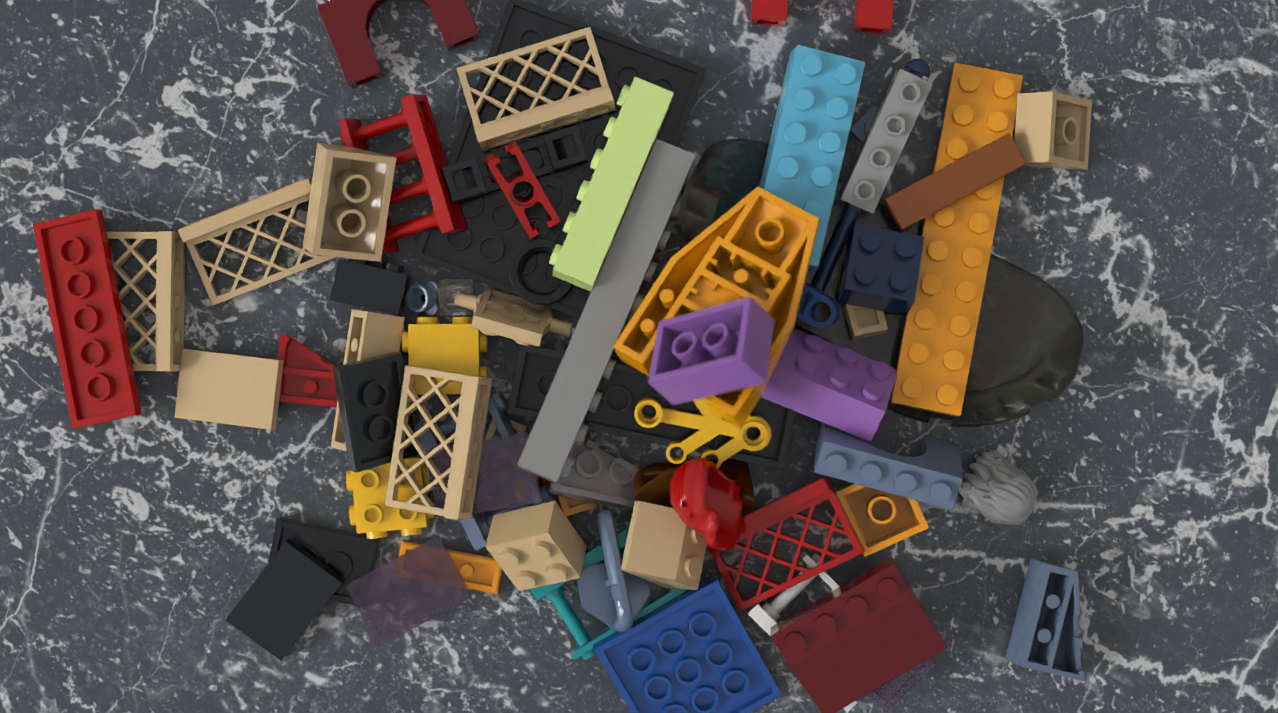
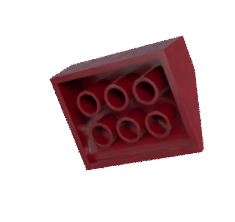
[770,556,947,713]

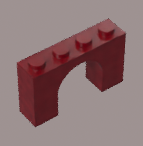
[317,0,481,89]

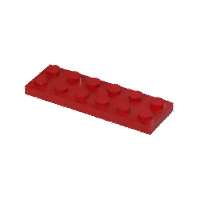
[33,209,142,429]

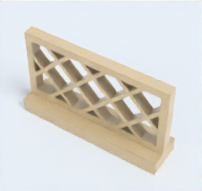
[456,27,616,152]
[178,176,335,305]
[107,231,185,372]
[385,366,492,520]

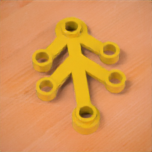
[634,397,771,469]

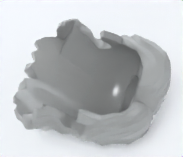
[959,450,1038,525]

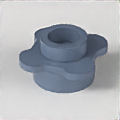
[406,281,439,315]

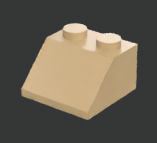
[1014,91,1092,170]
[621,501,707,590]

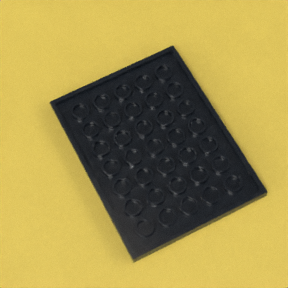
[413,0,706,319]

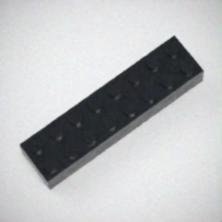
[507,345,796,469]

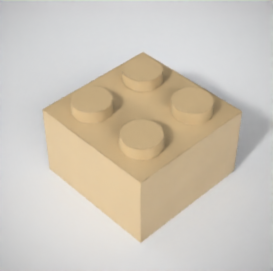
[486,501,587,591]

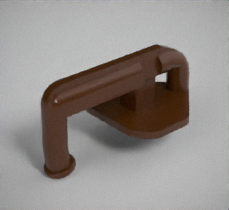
[632,458,756,510]

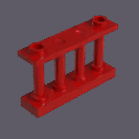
[339,94,467,254]

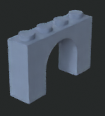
[814,422,963,510]

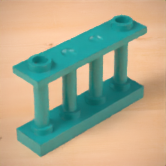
[530,524,688,660]

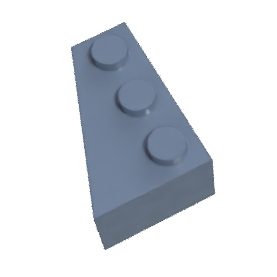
[1005,558,1085,682]

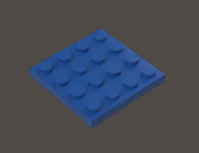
[593,576,782,713]

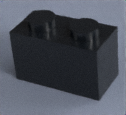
[330,259,411,316]

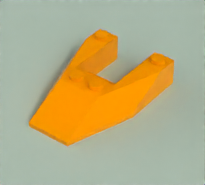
[613,187,820,429]

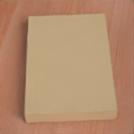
[174,349,284,430]

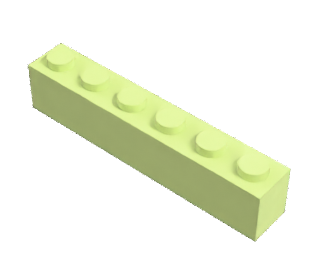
[549,77,674,292]

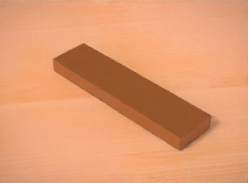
[884,133,1026,231]

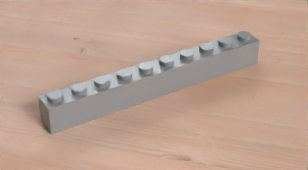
[517,139,699,484]

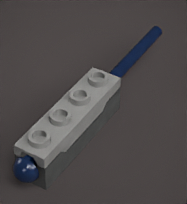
[812,59,933,312]

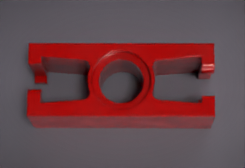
[484,140,561,239]

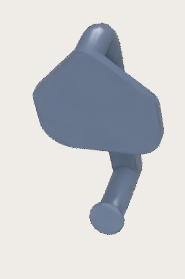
[577,510,650,633]

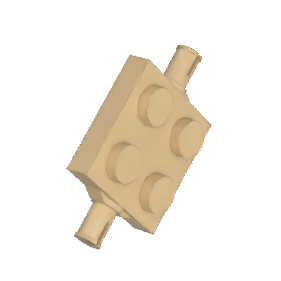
[454,285,573,347]

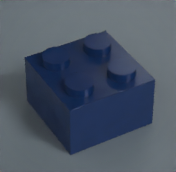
[838,223,924,316]

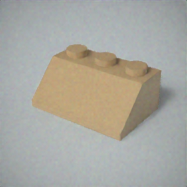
[303,143,396,262]

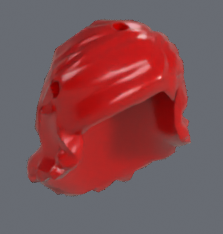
[670,457,743,551]

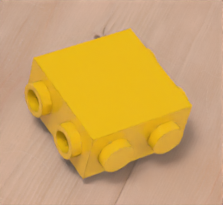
[402,317,488,395]
[346,456,435,539]

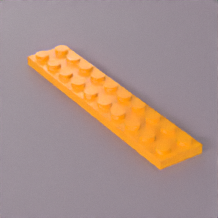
[890,63,1023,417]

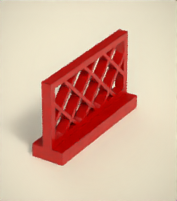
[706,475,865,611]

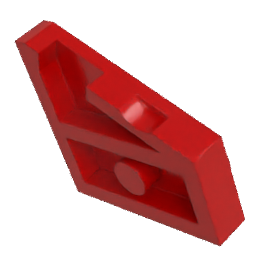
[278,334,338,407]

